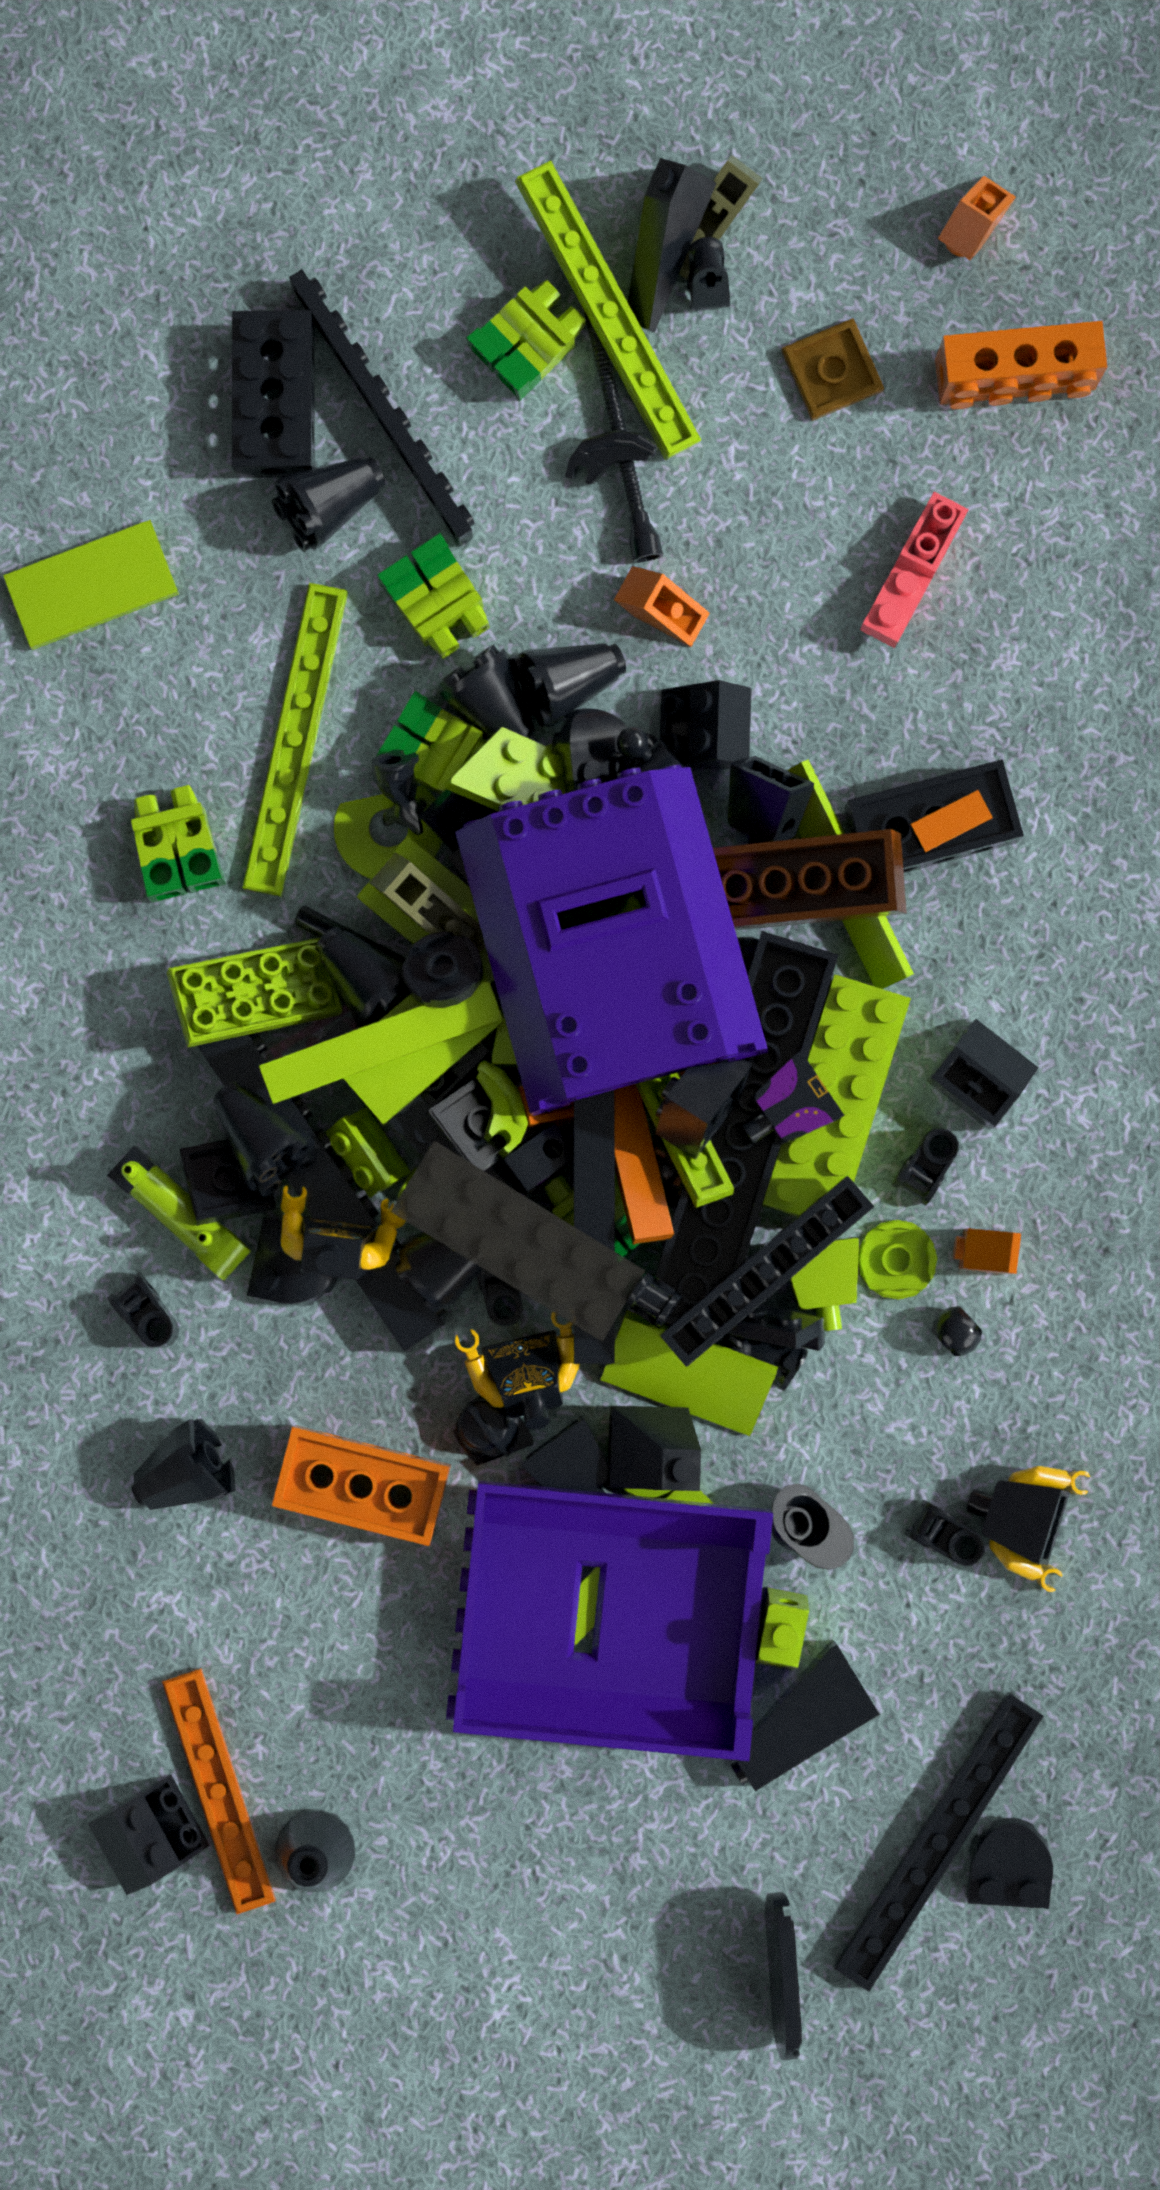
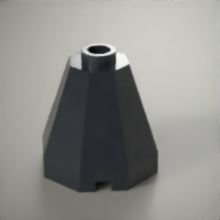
[132,1418,236,1510]

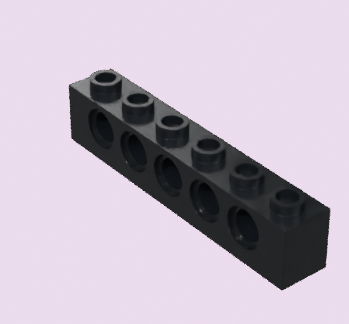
[659,1176,874,1367]

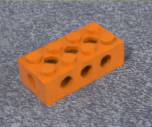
[935,321,1107,409]
[272,1425,451,1546]

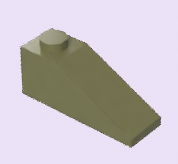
[679,154,763,280]
[369,852,486,952]

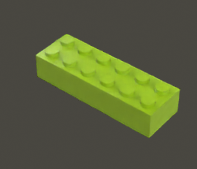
[762,974,911,1217]

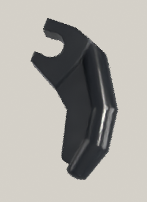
[565,429,658,484]

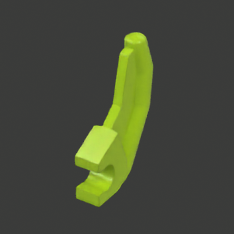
[477,1060,528,1158]

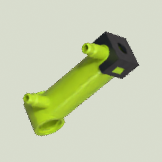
[107,1146,251,1281]

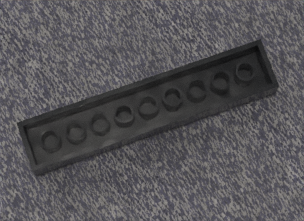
[655,931,838,1340]

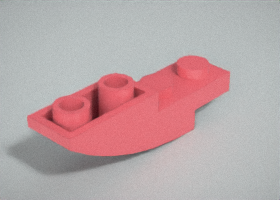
[860,491,969,648]

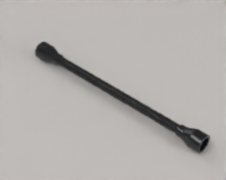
[583,223,663,563]

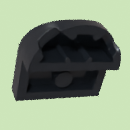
[552,708,636,793]
[247,1217,338,1306]
[728,1305,825,1351]
[967,1818,1053,1909]

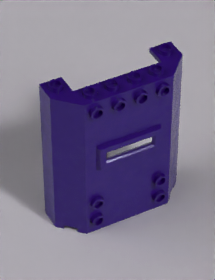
[455,765,768,1116]
[446,1480,773,1761]

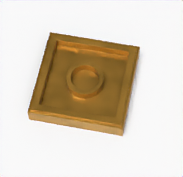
[781,318,885,421]

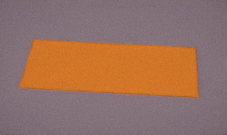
[911,790,993,852]

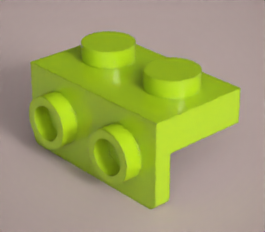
[325,1107,410,1198]

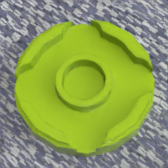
[858,1220,938,1300]

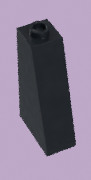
[730,1641,879,1791]

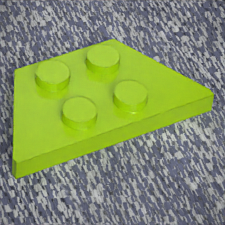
[444,727,565,811]

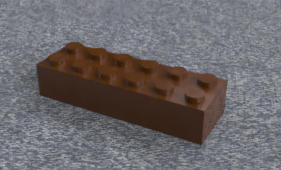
[713,829,907,931]

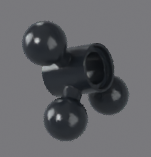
[616,726,697,790]

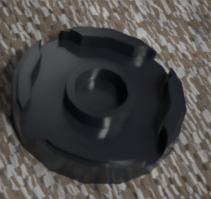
[401,931,484,1008]

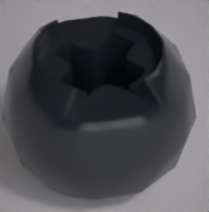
[932,1306,982,1356]

